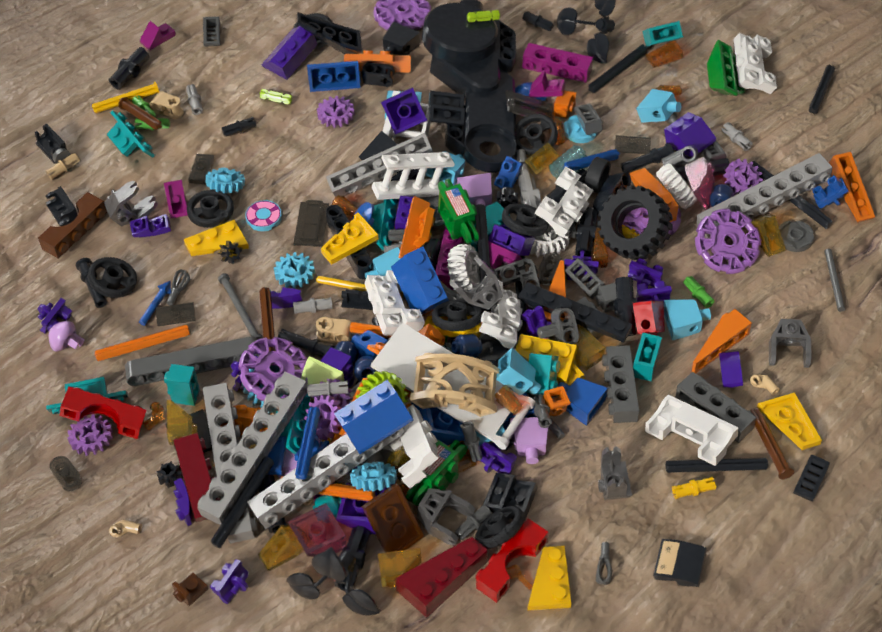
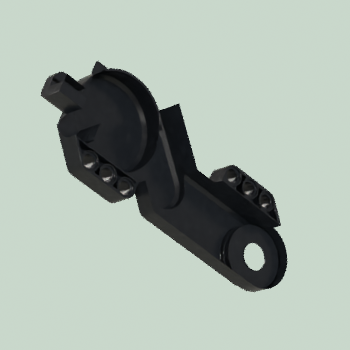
[422,0,516,173]

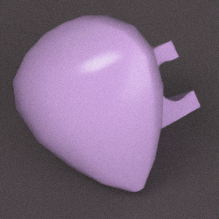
[48,321,85,352]

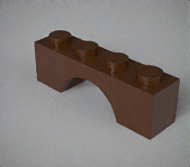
[38,192,107,258]

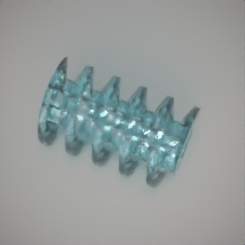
[549,145,586,179]

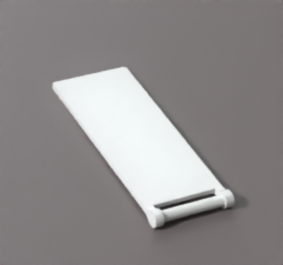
[371,323,535,449]

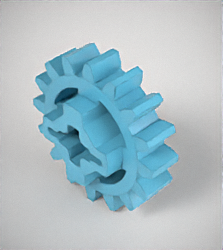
[206,168,245,193]
[274,252,315,288]
[350,462,397,491]

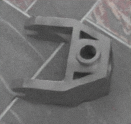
[104,181,158,226]
[449,256,503,310]
[769,319,811,368]
[598,446,632,500]
[416,488,476,546]

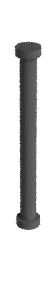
[218,273,263,340]

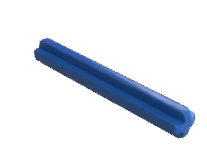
[563,149,620,171]
[295,407,321,480]

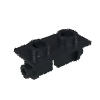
[341,289,373,310]

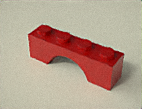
[59,386,147,440]
[475,518,549,603]

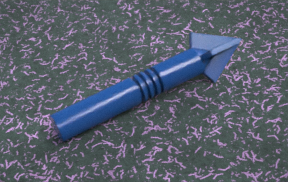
[139,280,171,326]

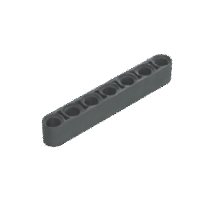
[125,337,260,386]

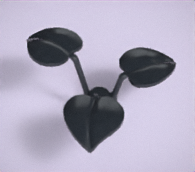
[557,0,616,63]
[286,547,381,616]

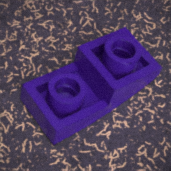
[130,214,171,237]
[271,287,302,309]
[719,351,743,388]
[173,478,192,526]

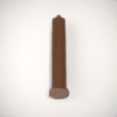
[118,97,162,130]
[259,287,275,351]
[750,408,794,480]

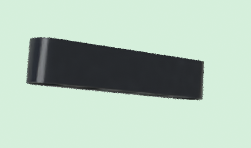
[326,205,372,280]

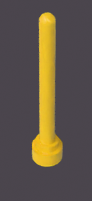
[316,276,404,299]

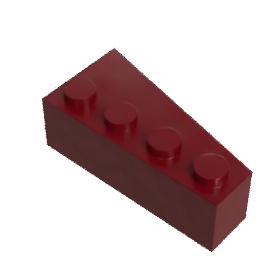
[173,433,221,523]
[395,537,487,618]

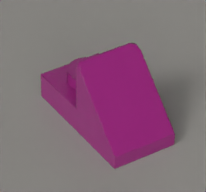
[140,21,176,51]
[529,70,566,97]
[164,180,188,218]
[488,241,522,269]

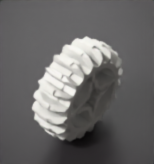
[656,163,697,209]
[530,224,570,258]
[447,244,480,293]

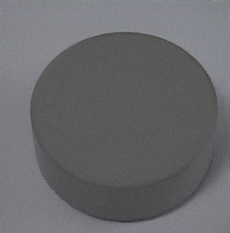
[53,148,71,164]

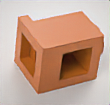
[554,90,576,118]
[543,386,570,416]

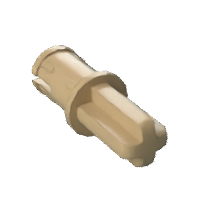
[45,153,80,180]

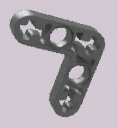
[492,258,542,310]

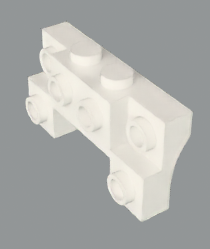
[733,33,777,94]
[534,166,593,238]
[364,270,425,336]
[479,276,522,349]
[645,395,738,466]
[389,404,439,488]

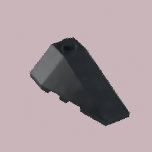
[296,12,362,54]

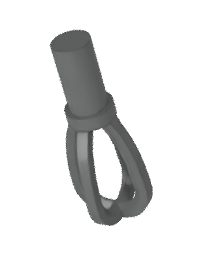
[166,269,190,306]
[596,542,612,585]

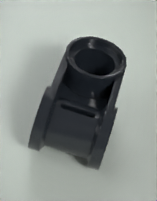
[362,62,395,87]

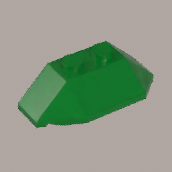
[707,40,745,96]

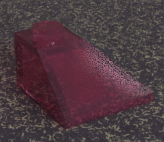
[684,157,715,211]
[288,503,347,557]

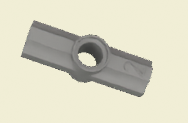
[518,172,541,208]

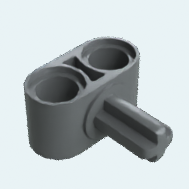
[537,308,579,344]

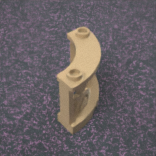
[410,353,499,417]

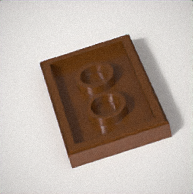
[362,483,425,560]

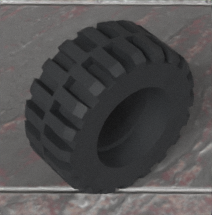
[597,186,673,260]

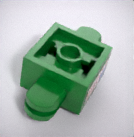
[438,179,479,244]
[406,440,467,506]

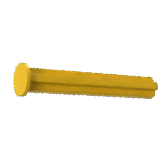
[92,82,159,113]

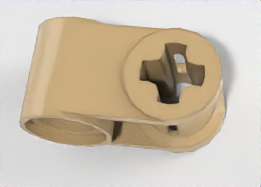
[149,91,184,119]
[316,317,352,343]

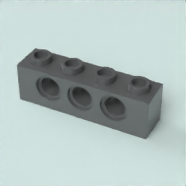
[602,346,639,423]
[675,371,756,443]

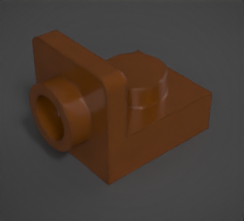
[172,572,208,606]

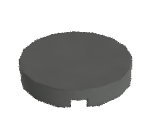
[776,220,814,252]

